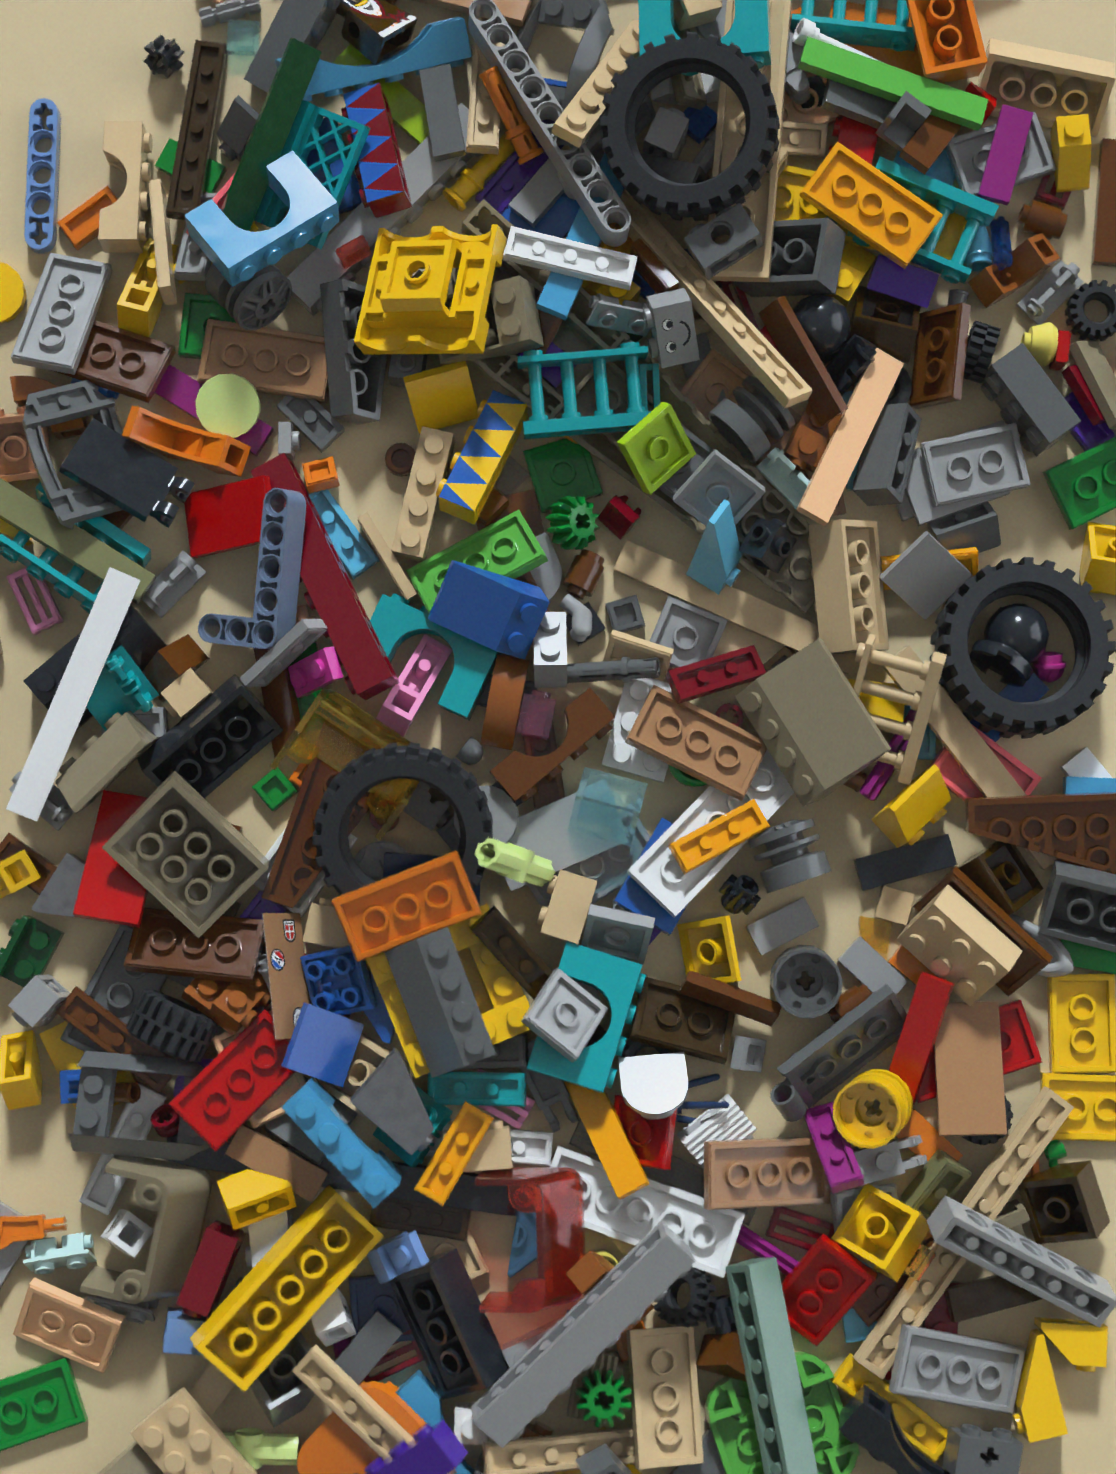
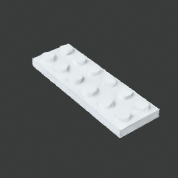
[626,736,794,918]
[536,1145,745,1278]

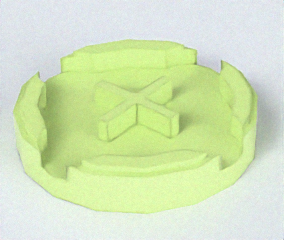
[195,373,261,438]

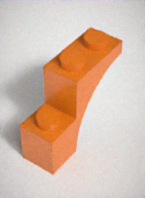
[122,406,251,477]

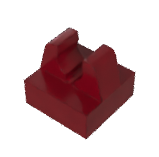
[597,495,641,540]

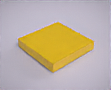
[403,361,479,434]

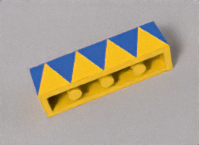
[436,390,528,525]

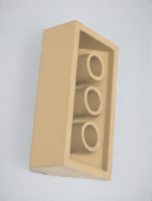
[978,38,1115,137]
[808,519,889,654]

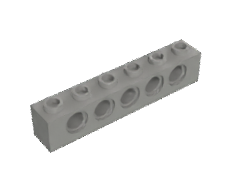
[927,1195,1116,1328]

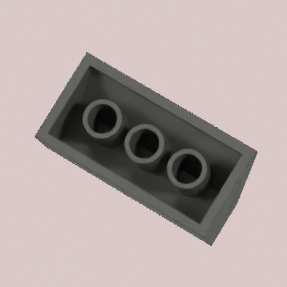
[385,927,496,1078]

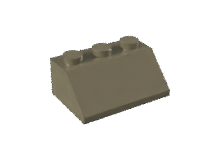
[55,711,157,813]

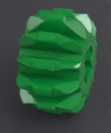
[545,495,600,550]
[576,1368,632,1428]

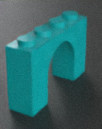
[638,0,772,76]
[370,593,501,721]
[527,941,646,1094]

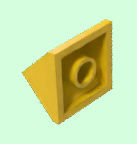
[677,915,742,983]

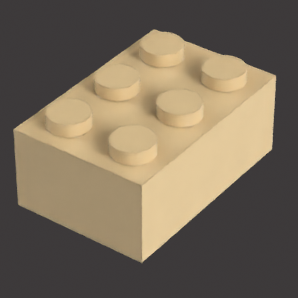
[896,884,1023,1006]

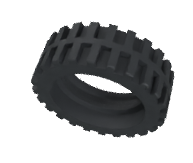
[599,32,780,221]
[930,557,1116,739]
[312,742,493,897]

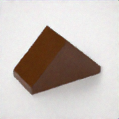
[142,634,210,700]
[696,1333,747,1382]

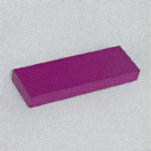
[977,104,1034,206]
[804,1101,865,1194]

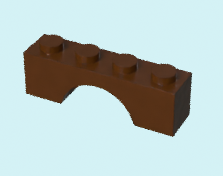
[490,688,615,803]

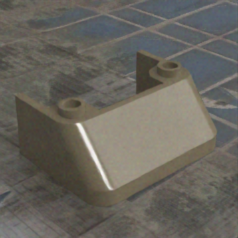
[79,1155,212,1304]

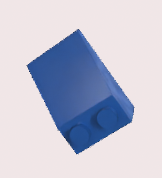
[428,560,550,660]

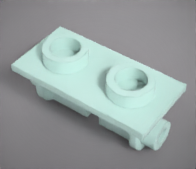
[756,447,810,514]
[23,1232,97,1275]

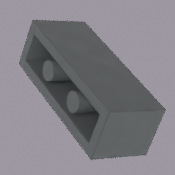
[853,403,921,506]

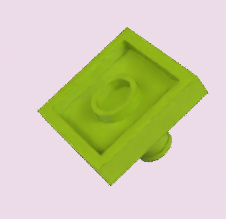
[617,401,696,495]

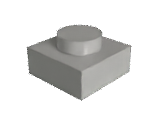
[278,422,301,460]
[730,1035,766,1073]

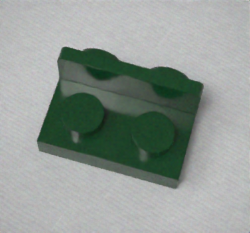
[0,915,64,987]

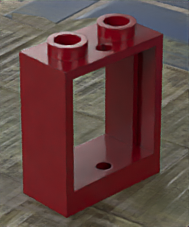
[176,1220,246,1318]

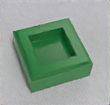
[252,766,299,812]

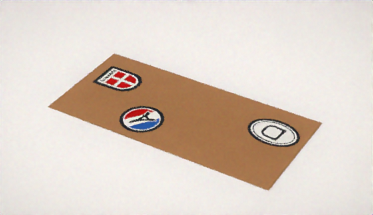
[262,913,310,1040]

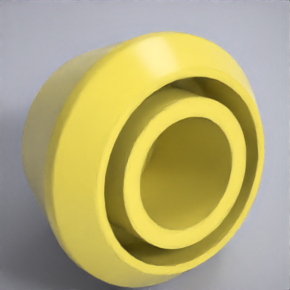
[1021,322,1058,366]

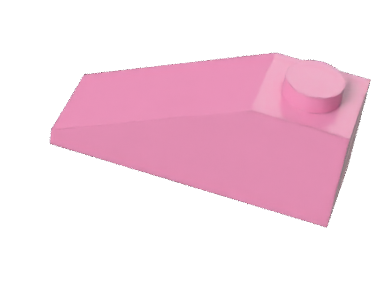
[374,634,452,739]

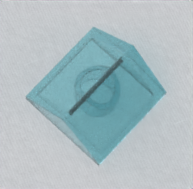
[568,767,648,847]

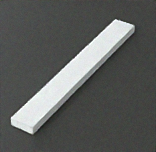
[6,567,141,821]

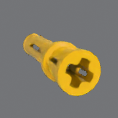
[442,133,515,212]

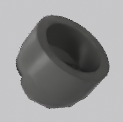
[456,736,483,765]

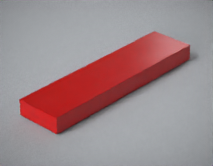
[889,972,954,1105]

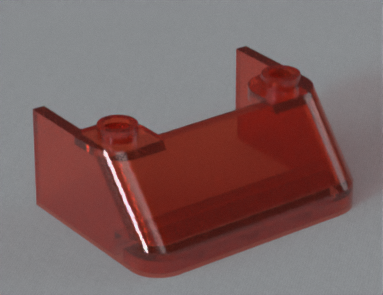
[475,1167,585,1313]

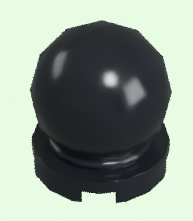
[792,294,851,366]
[969,603,1050,687]

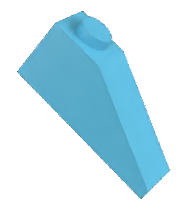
[686,499,742,595]

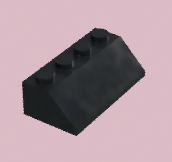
[23,603,167,730]
[137,674,283,799]
[389,1248,510,1400]

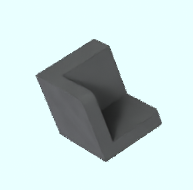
[875,91,932,151]

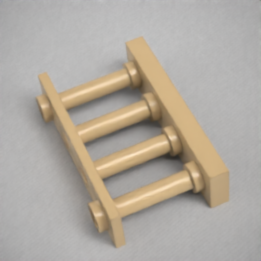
[854,634,947,785]

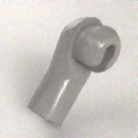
[560,594,592,642]

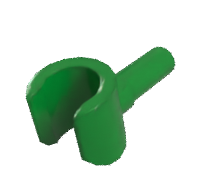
[1044,1140,1067,1168]

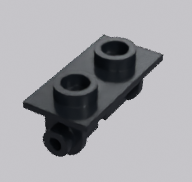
[825,334,877,397]

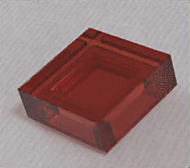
[335,235,371,270]

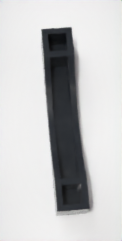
[838,1384,950,1474]

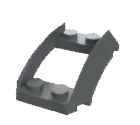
[509,0,615,121]
[22,380,123,529]
[68,1051,211,1161]

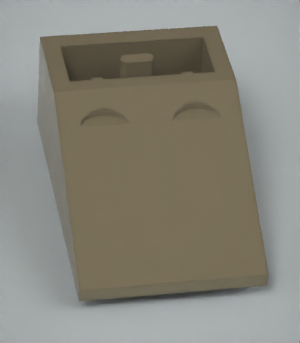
[439,276,544,364]

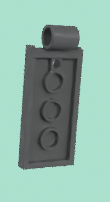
[770,984,907,1122]

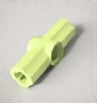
[475,838,555,887]
[223,1428,300,1469]

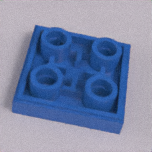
[300,945,377,1015]
[281,1003,365,1088]

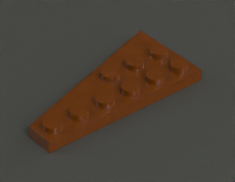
[261,713,410,908]
[965,792,1116,874]

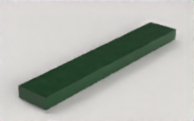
[221,37,322,231]

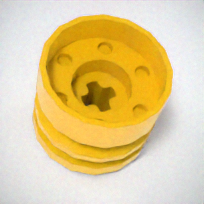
[833,1069,913,1149]

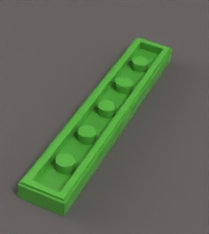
[798,36,988,131]

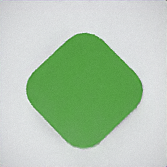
[705,1351,860,1474]

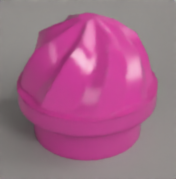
[1033,651,1066,683]

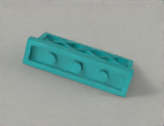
[254,100,371,250]

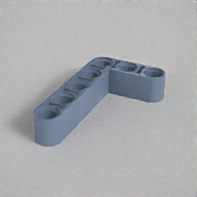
[198,488,306,649]

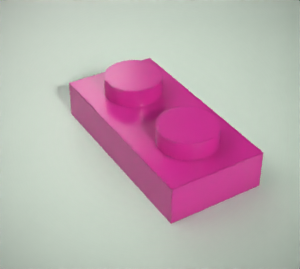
[288,646,343,698]

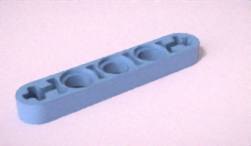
[24,98,61,254]

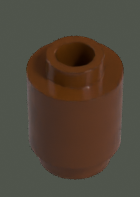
[1017,200,1068,240]
[563,549,605,600]
[827,983,872,1024]

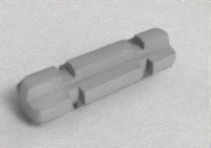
[199,0,261,27]

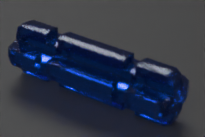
[990,216,1013,270]

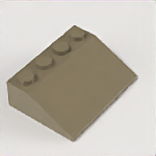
[735,638,891,806]
[102,771,269,938]

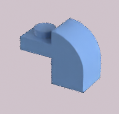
[366,1231,429,1283]

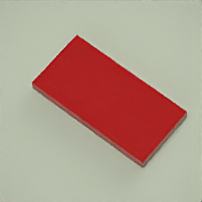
[73,790,148,928]
[896,999,1042,1103]
[168,1009,296,1152]

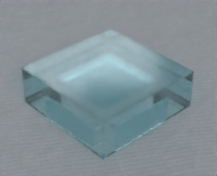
[227,20,261,56]

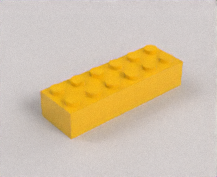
[190,1185,383,1392]

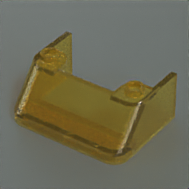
[270,689,420,841]

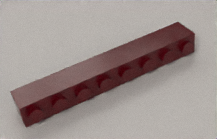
[251,453,400,701]

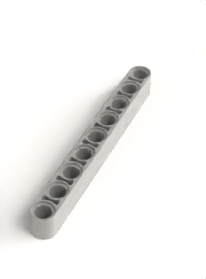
[468,0,631,247]

